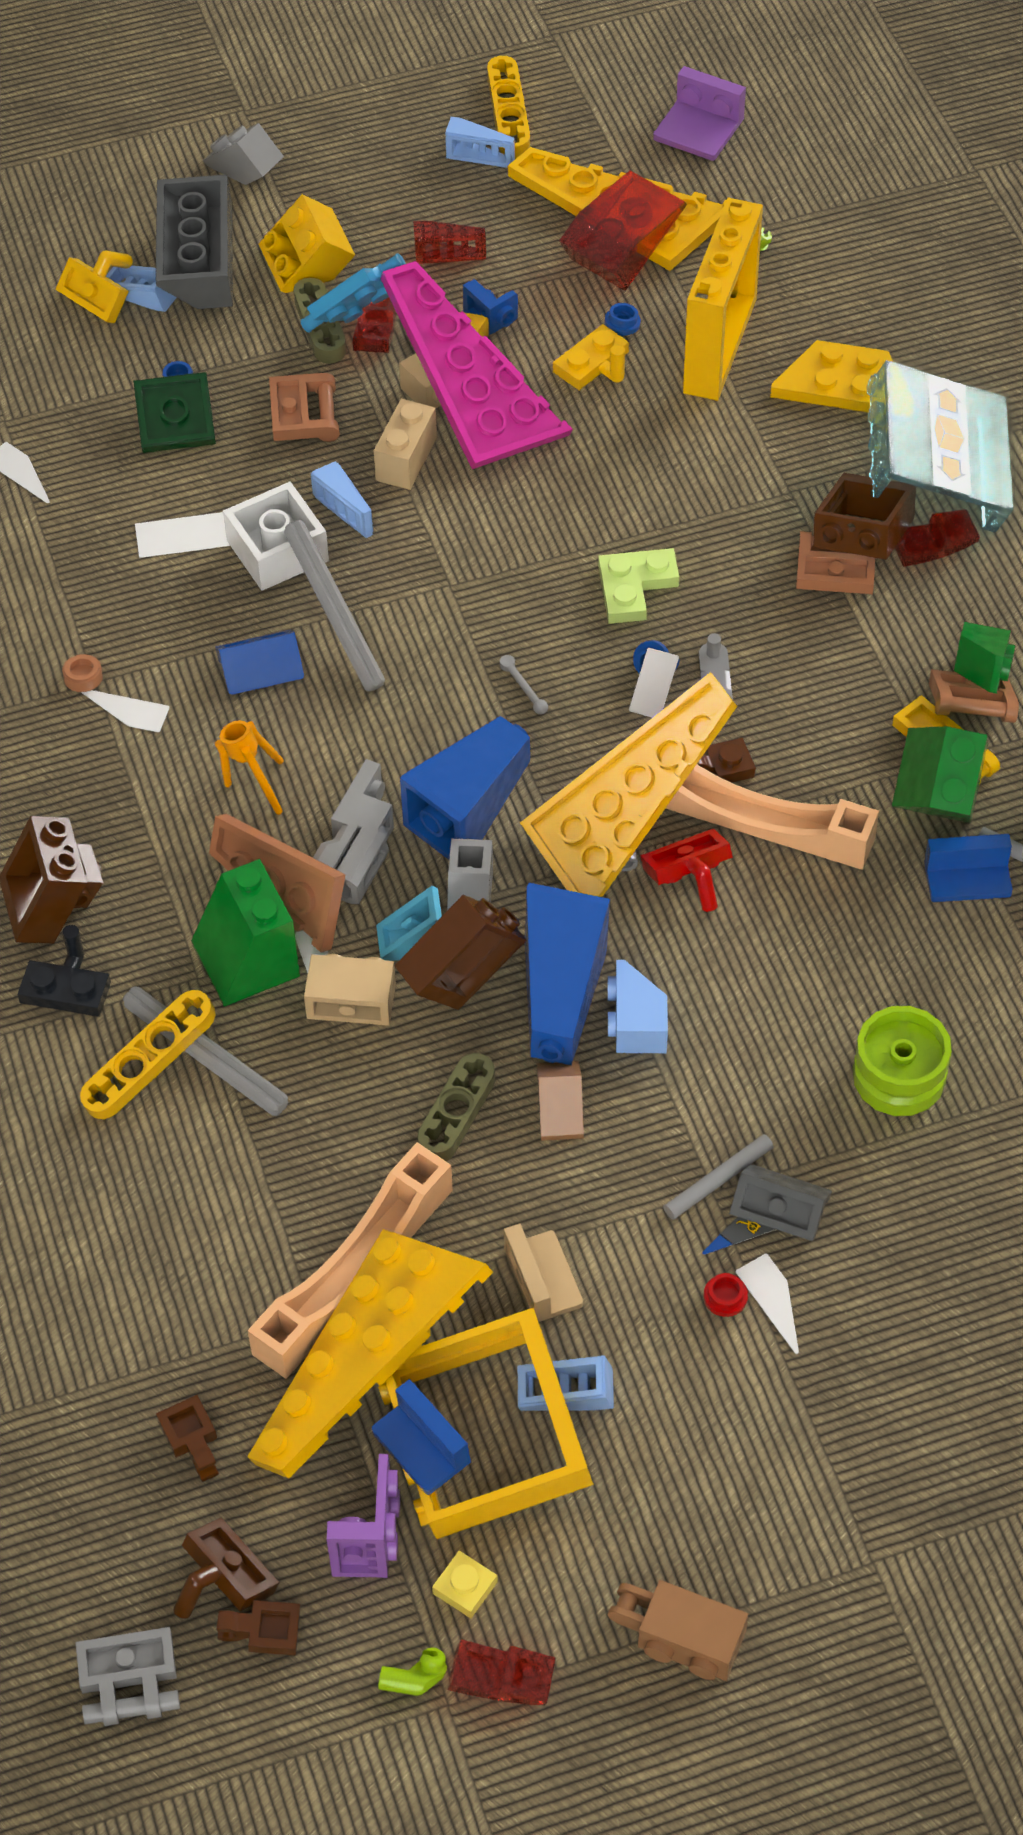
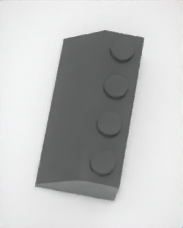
[156,175,233,309]

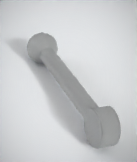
[500,655,548,715]

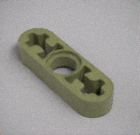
[294,278,346,364]
[418,1053,495,1161]

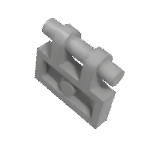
[76,1627,180,1726]

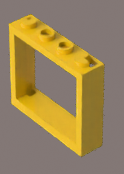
[683,197,763,401]
[378,1308,593,1539]

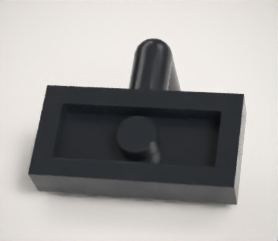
[17,925,111,1017]

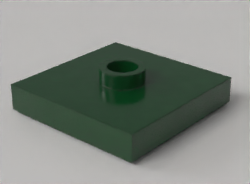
[133,372,216,453]

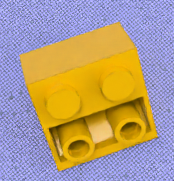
[258,194,355,293]

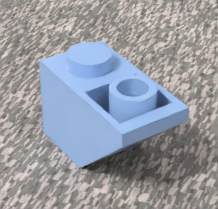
[608,960,668,1053]

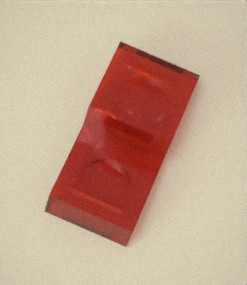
[353,297,396,353]
[448,1639,556,1706]

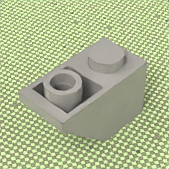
[203,123,284,185]
[447,838,493,910]

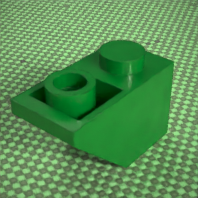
[954,622,1016,693]

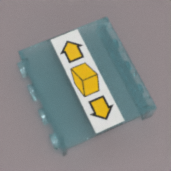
[867,360,1013,533]

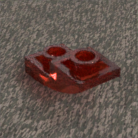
[895,509,980,567]

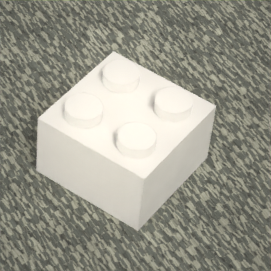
[223,482,329,591]

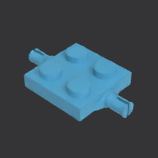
[300,253,406,333]

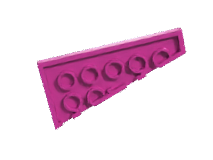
[380,261,573,469]

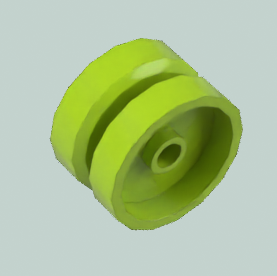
[853,1006,952,1116]

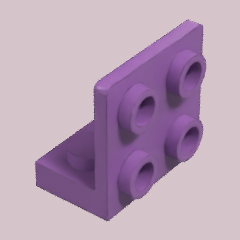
[653,66,746,161]
[326,1454,400,1578]

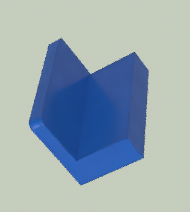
[215,629,304,695]
[924,834,1013,902]
[372,1379,471,1495]

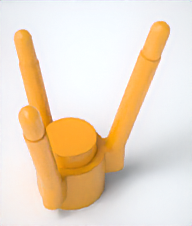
[215,720,284,815]

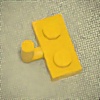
[55,250,133,323]
[553,324,629,390]

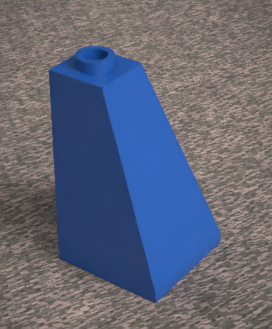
[400,716,530,860]
[524,883,610,1066]

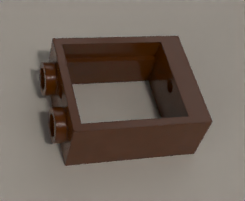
[813,472,916,560]
[0,816,88,943]
[394,894,527,1010]

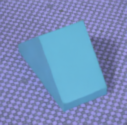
[376,886,442,961]

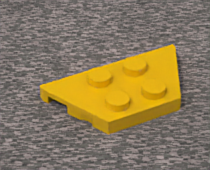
[770,340,912,419]

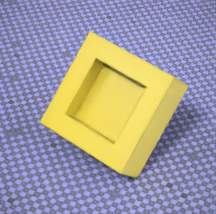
[432,1551,498,1619]

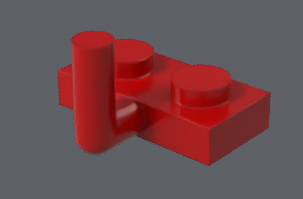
[640,828,733,912]

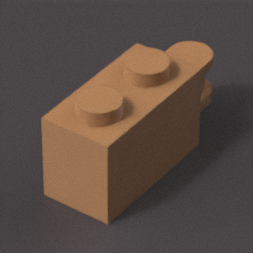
[607,1579,749,1681]

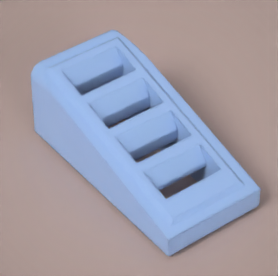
[445,116,515,168]
[106,265,177,312]
[311,461,373,538]
[517,1355,614,1411]

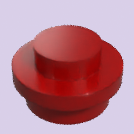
[703,1273,748,1317]

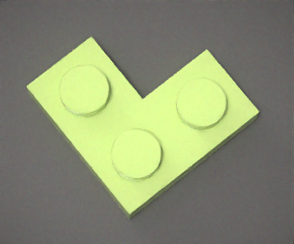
[598,548,679,624]

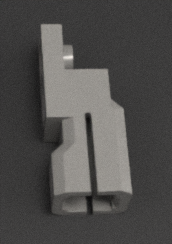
[313,759,394,904]

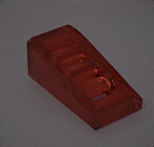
[413,221,486,264]

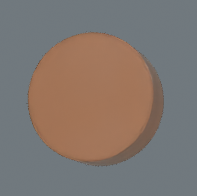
[62,654,103,692]

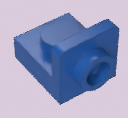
[463,279,518,335]

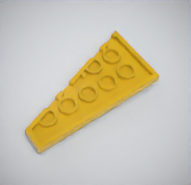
[508,147,726,271]
[520,672,738,897]
[247,1229,493,1479]

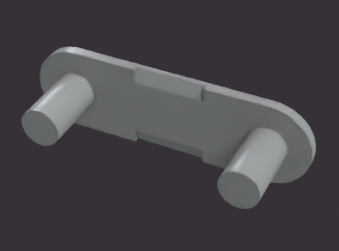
[699,633,733,717]

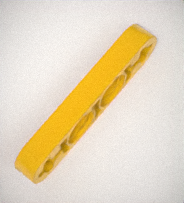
[487,56,530,159]
[80,990,216,1120]

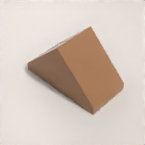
[536,1061,584,1141]

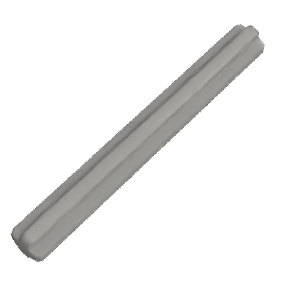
[284,520,385,692]
[123,986,289,1116]

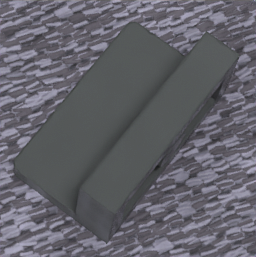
[729,1164,832,1241]

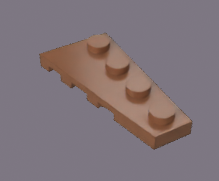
[209,814,346,952]

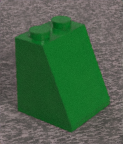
[892,726,988,823]
[191,859,300,1007]

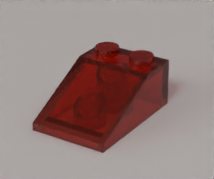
[559,170,687,291]

